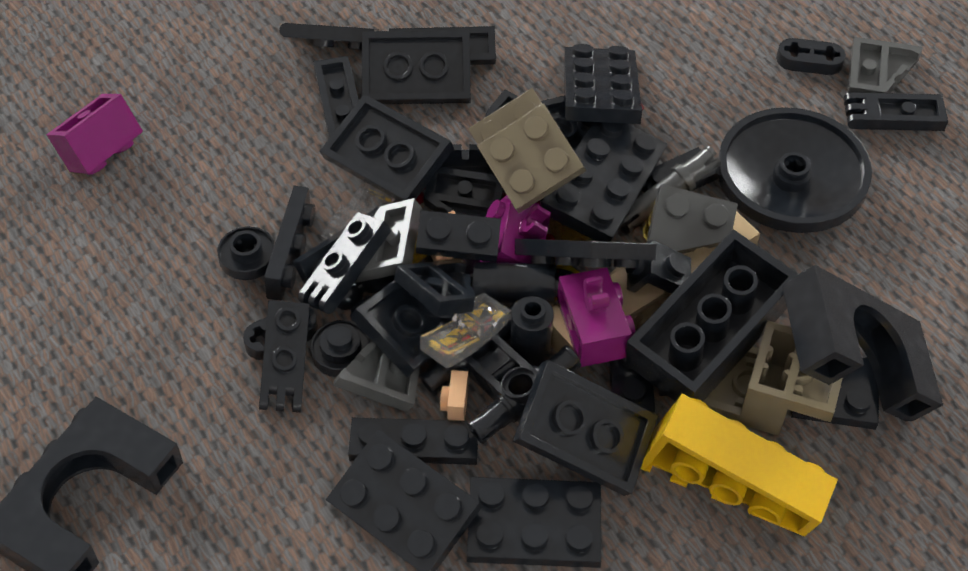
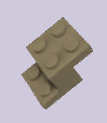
[468,88,586,213]
[703,320,843,436]

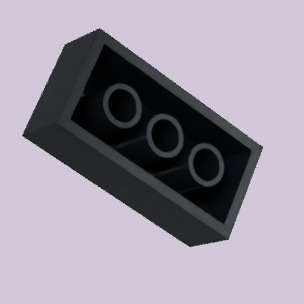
[626,229,799,402]

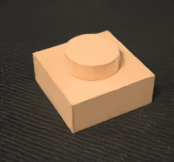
[440,370,468,421]

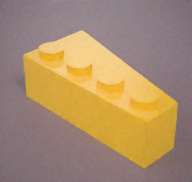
[641,393,838,537]

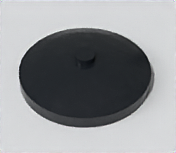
[717,107,872,233]

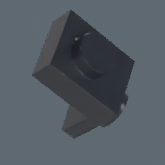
[625,240,691,294]

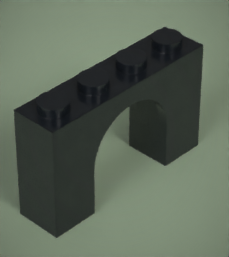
[782,265,943,421]
[0,396,183,571]

